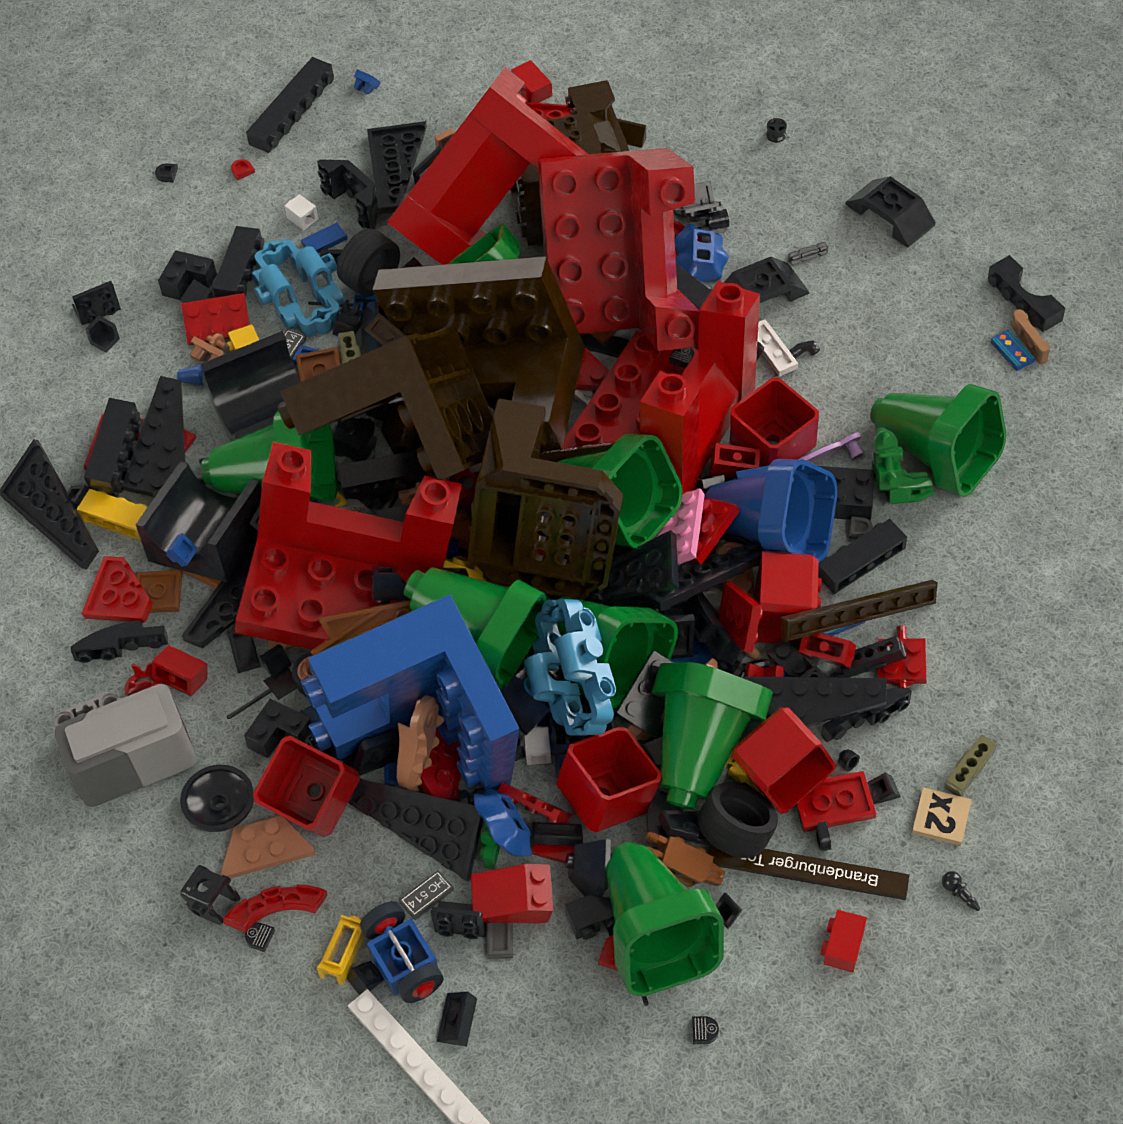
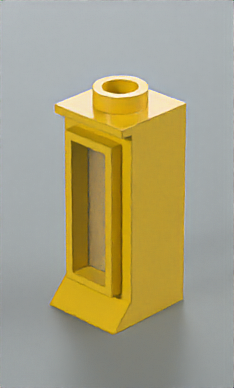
[316,915,365,985]

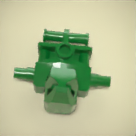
[871,428,934,504]

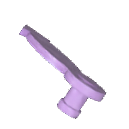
[798,432,864,463]

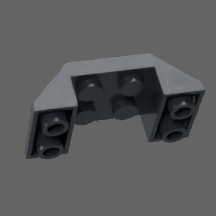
[317,159,378,230]
[845,176,936,248]
[724,256,809,303]
[501,665,575,736]

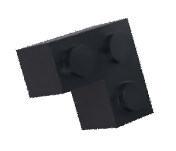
[158,250,217,300]
[244,699,312,758]

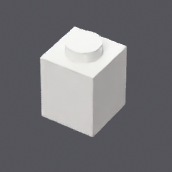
[284,194,318,231]
[524,726,551,765]

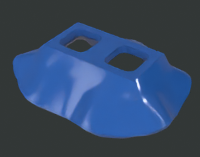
[675,224,729,282]
[473,789,532,857]

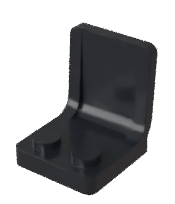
[341,729,399,776]

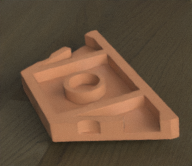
[221,816,315,878]

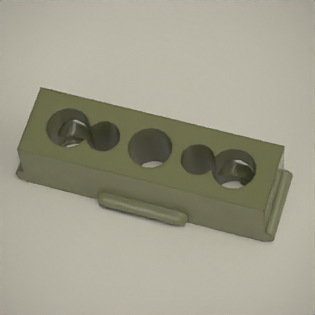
[338,331,361,364]
[945,735,998,797]

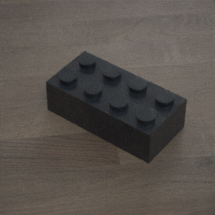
[84,397,143,498]
[819,466,874,521]

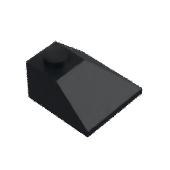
[565,839,611,897]

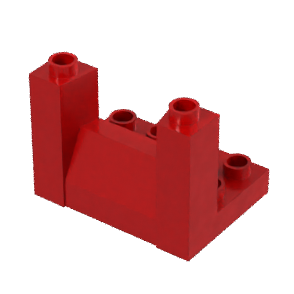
[387,67,589,265]
[538,148,699,351]
[563,281,760,495]
[235,442,462,650]

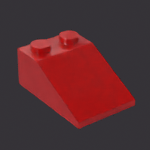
[470,864,553,924]

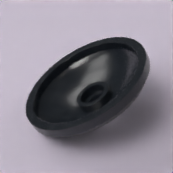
[180,764,254,832]

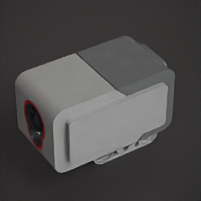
[53,684,197,807]

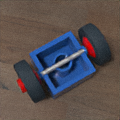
[360,901,444,1003]

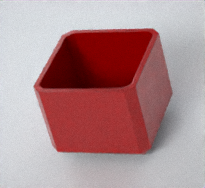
[729,378,819,467]
[755,551,822,646]
[732,707,837,814]
[556,727,662,833]
[253,736,360,837]

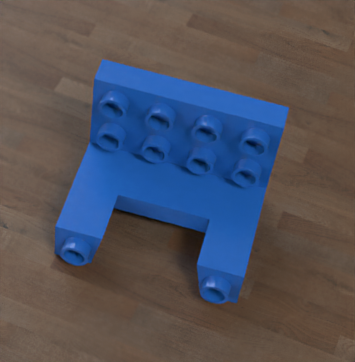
[301,594,519,793]

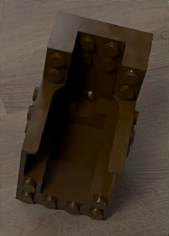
[510,80,630,246]

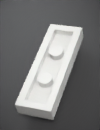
[758,319,798,377]

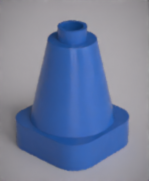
[704,459,837,562]

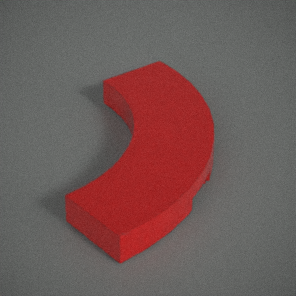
[223,884,328,933]

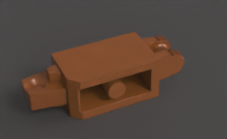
[645,832,725,887]

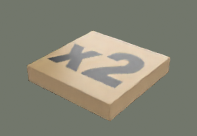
[912,787,972,846]

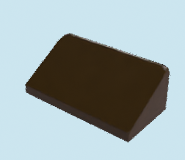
[617,118,647,148]

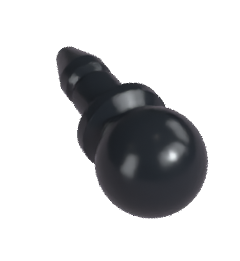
[942,871,980,911]

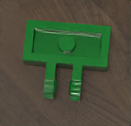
[480,822,501,870]

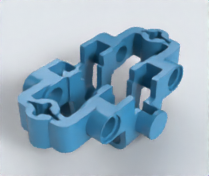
[251,239,345,337]
[524,599,616,736]

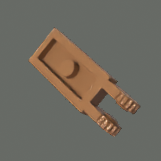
[1011,309,1050,364]

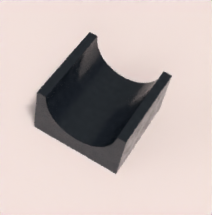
[201,331,301,441]
[135,461,262,582]

